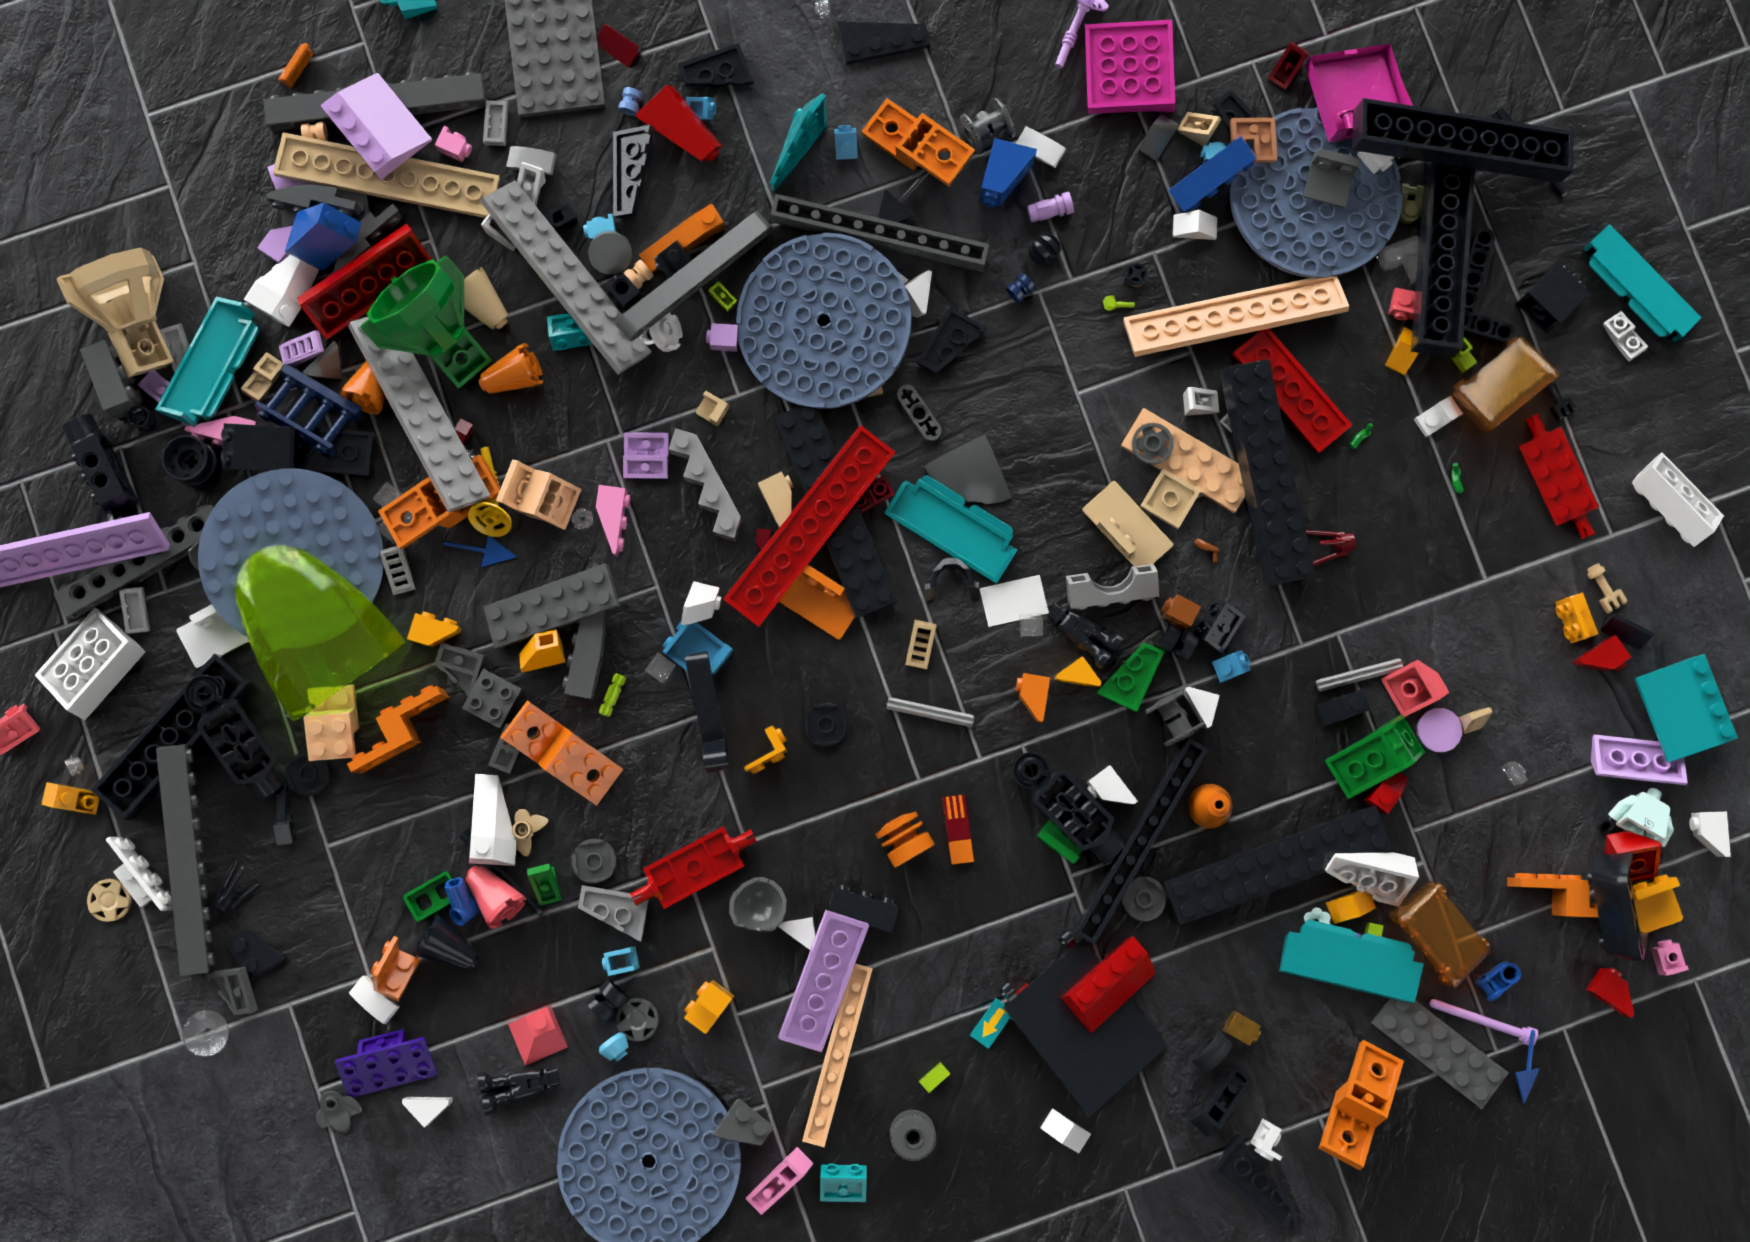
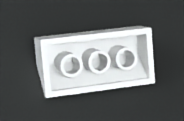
[1632,452,1724,547]

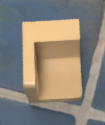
[696,391,729,426]

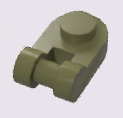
[1399,183,1424,224]

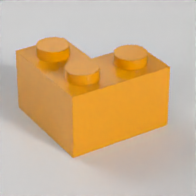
[684,980,734,1034]

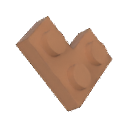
[1230,117,1277,163]

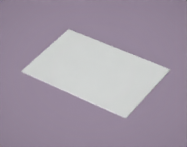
[980,575,1049,627]

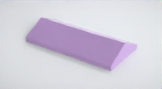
[1591,735,1687,785]

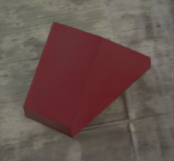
[1268,42,1309,90]

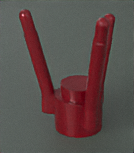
[1306,530,1355,566]

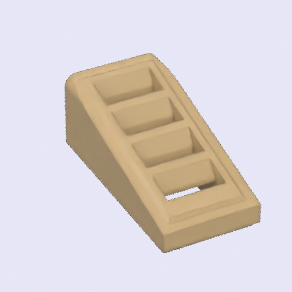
[905,620,937,669]
[1458,707,1492,734]

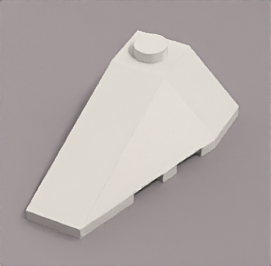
[244,254,319,327]

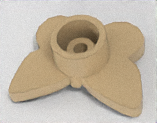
[512,809,549,857]

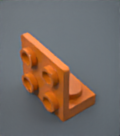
[371,936,420,1002]

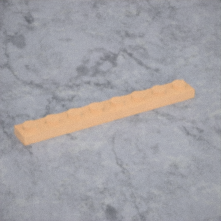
[802,963,873,1147]

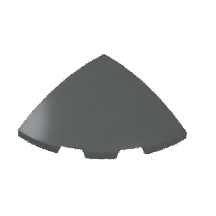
[924,435,1012,505]

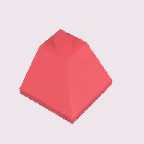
[1381,660,1450,717]
[508,1005,568,1066]

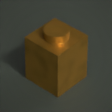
[1222,1011,1261,1046]

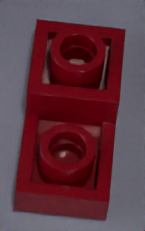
[857,475,895,514]

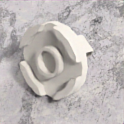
[639,312,682,352]

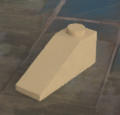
[758,471,794,528]

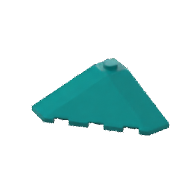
[770,93,827,192]

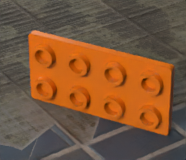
[779,565,855,640]

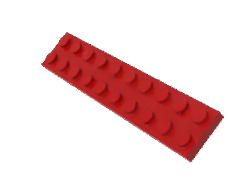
[723,425,895,627]

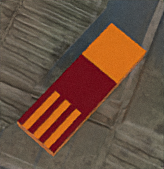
[942,794,974,865]

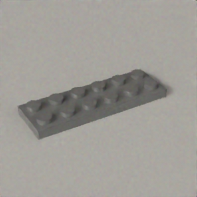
[483,563,620,649]
[1371,998,1508,1109]

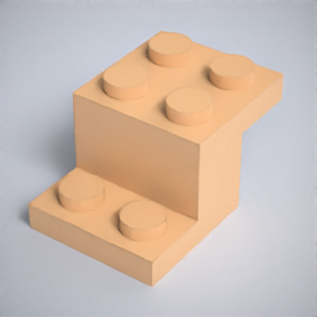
[496,460,582,530]
[304,685,359,761]

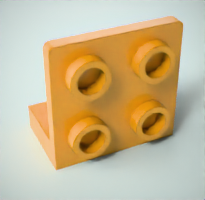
[1555,592,1598,643]

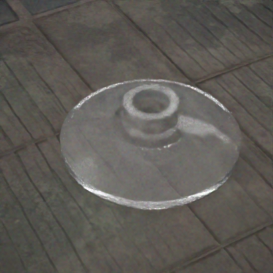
[182,1010,229,1057]

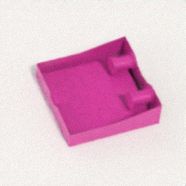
[1085,20,1175,114]
[1305,44,1413,142]

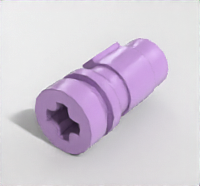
[1027,192,1074,223]

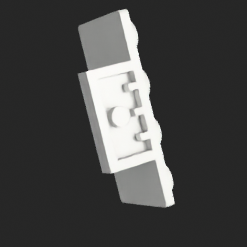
[177,604,252,668]
[106,837,173,911]

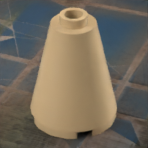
[464,267,509,330]

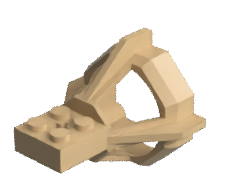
[57,247,174,378]

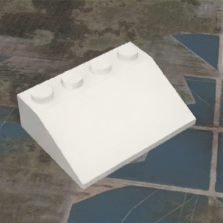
[35,607,145,720]

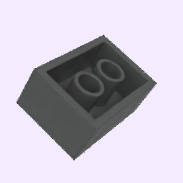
[80,340,143,420]

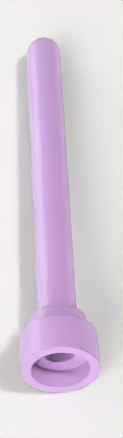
[1429,999,1538,1046]

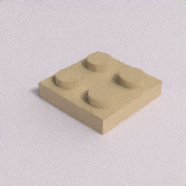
[1140,469,1201,530]

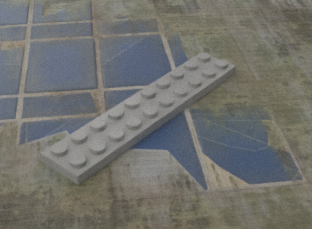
[480,181,652,375]
[348,317,490,513]

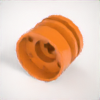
[875,811,935,868]

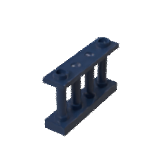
[255,364,363,457]

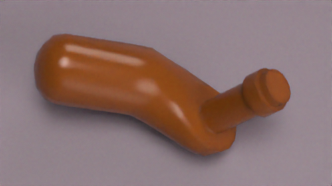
[1194,538,1219,562]

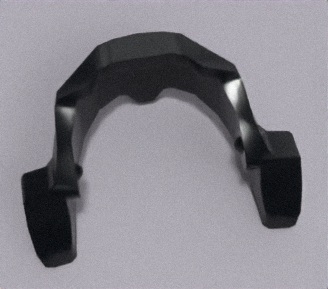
[924,558,980,602]

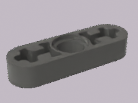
[897,385,941,442]

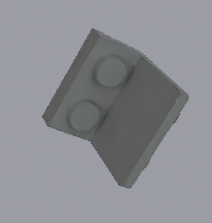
[1303,148,1361,208]

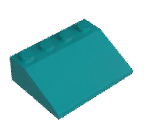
[1634,654,1738,762]

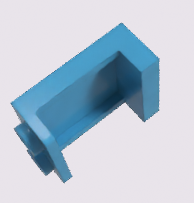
[662,622,733,677]

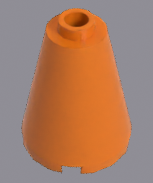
[479,343,543,394]
[340,361,386,415]
[1188,784,1233,829]

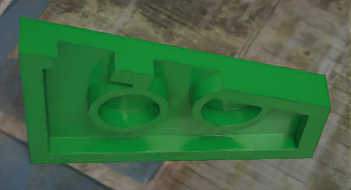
[1095,642,1164,712]

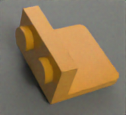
[743,725,787,774]
[1632,874,1683,933]

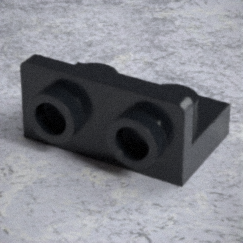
[654,239,693,278]
[1194,599,1245,653]

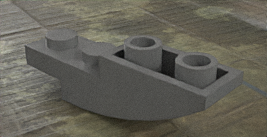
[266,185,361,217]
[334,204,403,272]

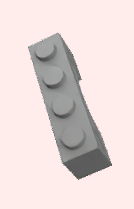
[1066,564,1159,610]

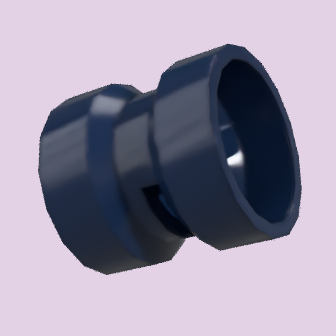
[1005,273,1036,304]

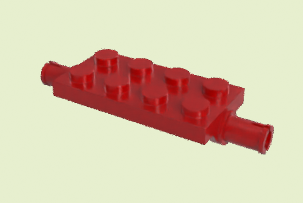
[1519,414,1600,539]
[630,826,757,909]

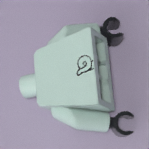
[1597,788,1674,859]

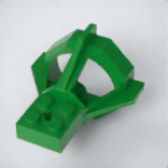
[361,256,492,389]

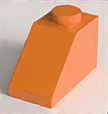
[1016,673,1050,723]

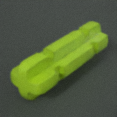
[599,673,626,717]

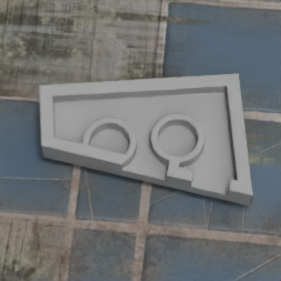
[578,885,649,942]

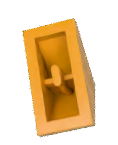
[1385,327,1419,375]
[1054,656,1101,688]
[1325,890,1376,924]

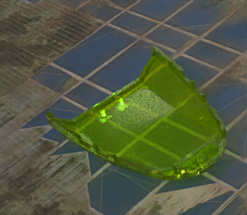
[235,545,406,722]

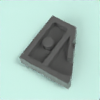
[206,967,258,1015]

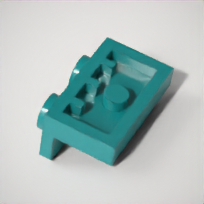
[547,313,593,351]
[820,1164,867,1202]

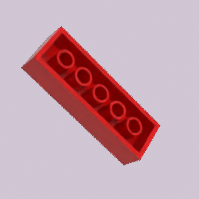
[297,224,432,340]

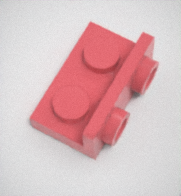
[1388,287,1415,320]
[0,704,40,756]

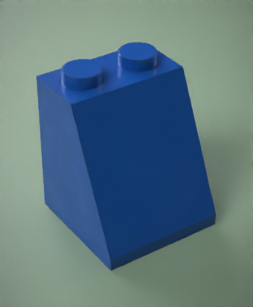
[979,138,1037,207]
[285,203,362,271]

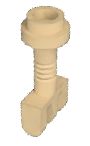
[1587,563,1628,614]

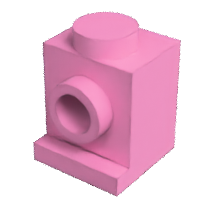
[435,126,472,162]
[1651,940,1689,976]

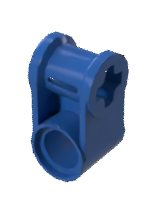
[1474,962,1521,1002]

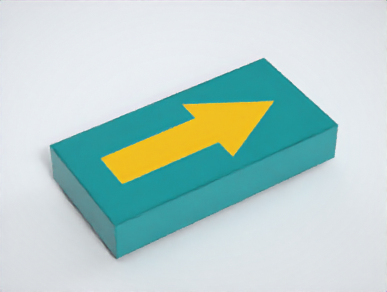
[970,998,1010,1049]

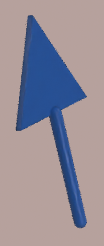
[443,536,517,567]
[1515,1030,1540,1103]

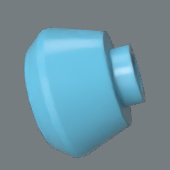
[599,1032,629,1062]

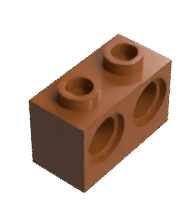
[1160,594,1201,631]

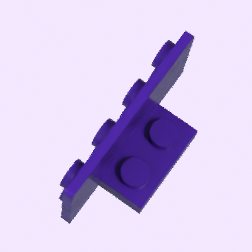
[335,1029,437,1097]

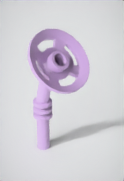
[1055,0,1108,69]

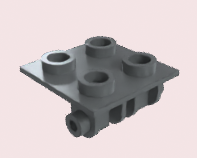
[462,669,522,729]

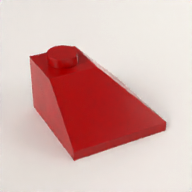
[1605,831,1662,882]

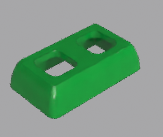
[403,871,452,922]

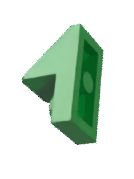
[527,864,562,906]

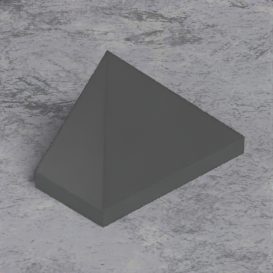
[1138,114,1179,162]
[303,341,342,380]

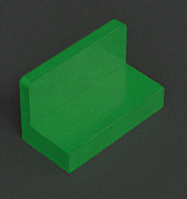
[1036,820,1082,864]

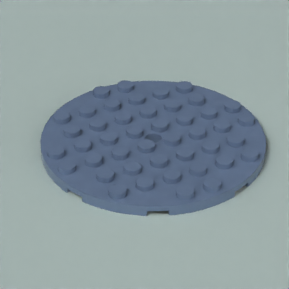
[1229,107,1403,278]
[736,233,912,409]
[198,469,384,648]
[557,1068,741,1242]

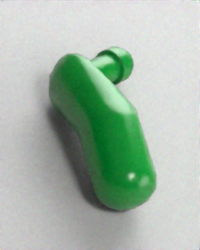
[1349,423,1373,449]
[1451,463,1464,494]

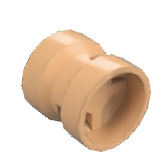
[301,121,328,141]
[624,259,654,289]

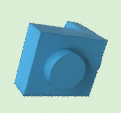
[686,97,716,120]
[834,125,858,160]
[1212,650,1250,683]

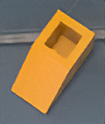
[407,611,462,647]
[519,629,565,673]
[42,782,100,815]

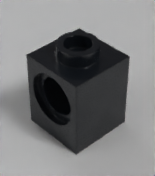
[606,273,642,311]

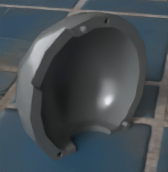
[729,877,787,933]

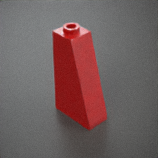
[635,85,723,161]

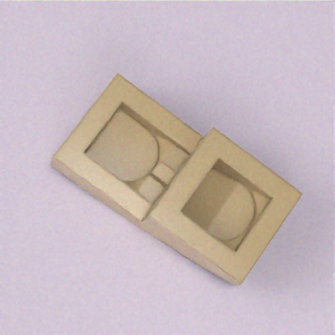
[241,352,284,403]

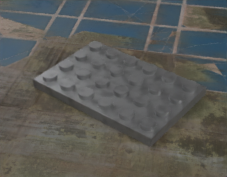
[505,0,606,118]

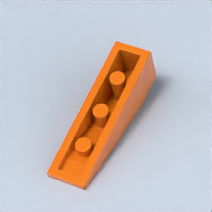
[639,204,725,273]

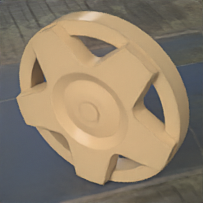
[87,879,132,922]

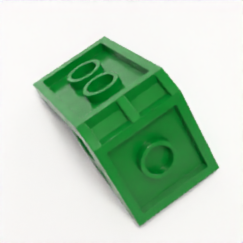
[1325,714,1425,799]

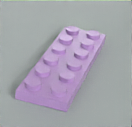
[778,910,869,1052]

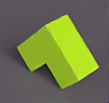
[1451,337,1477,373]

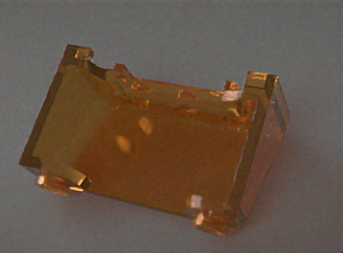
[1451,336,1560,434]
[1388,881,1491,988]

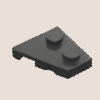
[435,642,485,696]
[712,1099,774,1146]

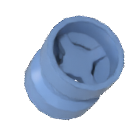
[618,87,645,117]

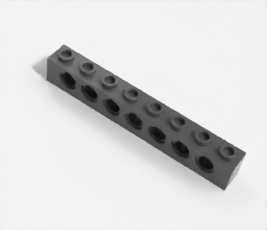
[53,504,215,619]

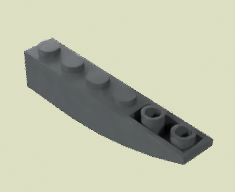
[562,563,606,700]

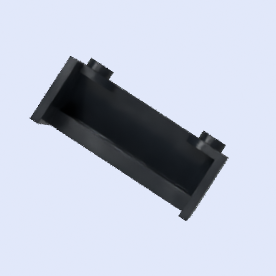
[1587,852,1649,961]

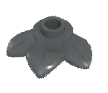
[316,1091,362,1133]

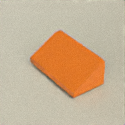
[278,43,314,88]

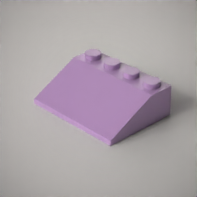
[320,73,432,180]

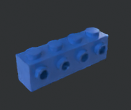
[1169,135,1257,212]

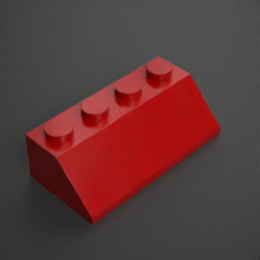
[1061,936,1156,1033]

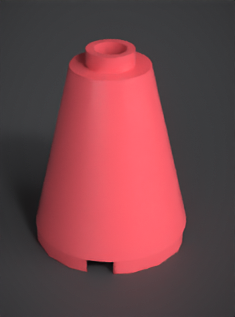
[466,865,526,929]

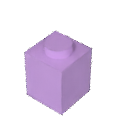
[706,323,738,352]

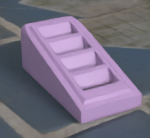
[279,330,324,366]

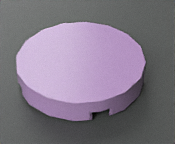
[1416,708,1462,752]

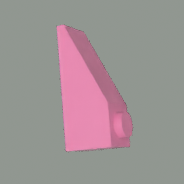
[745,1147,813,1215]

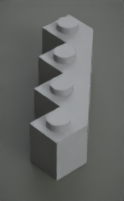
[669,428,742,542]

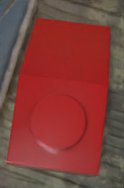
[1573,635,1631,672]
[1364,772,1408,814]
[1586,967,1634,1018]

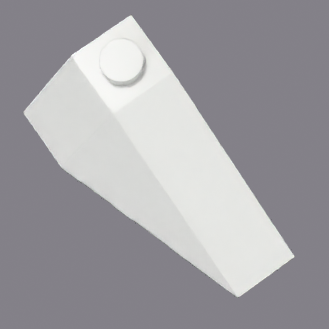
[469,774,516,866]
[1325,852,1419,907]

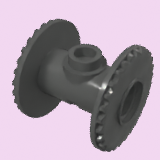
[960,98,1016,154]
[1145,689,1204,747]
[890,1110,936,1161]

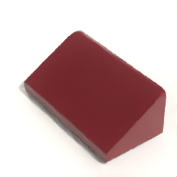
[597,23,641,68]

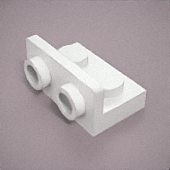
[1250,1118,1282,1161]

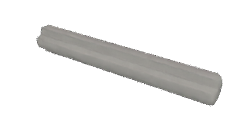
[1316,658,1403,691]
[887,697,974,727]

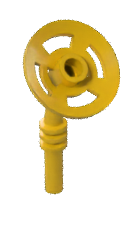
[468,447,512,537]

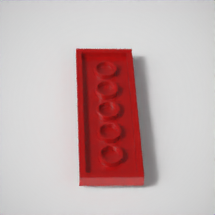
[1232,328,1352,454]

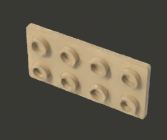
[1082,481,1173,566]

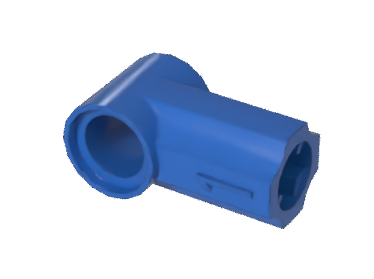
[444,877,480,926]

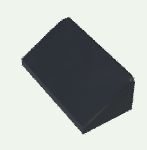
[1600,614,1654,649]

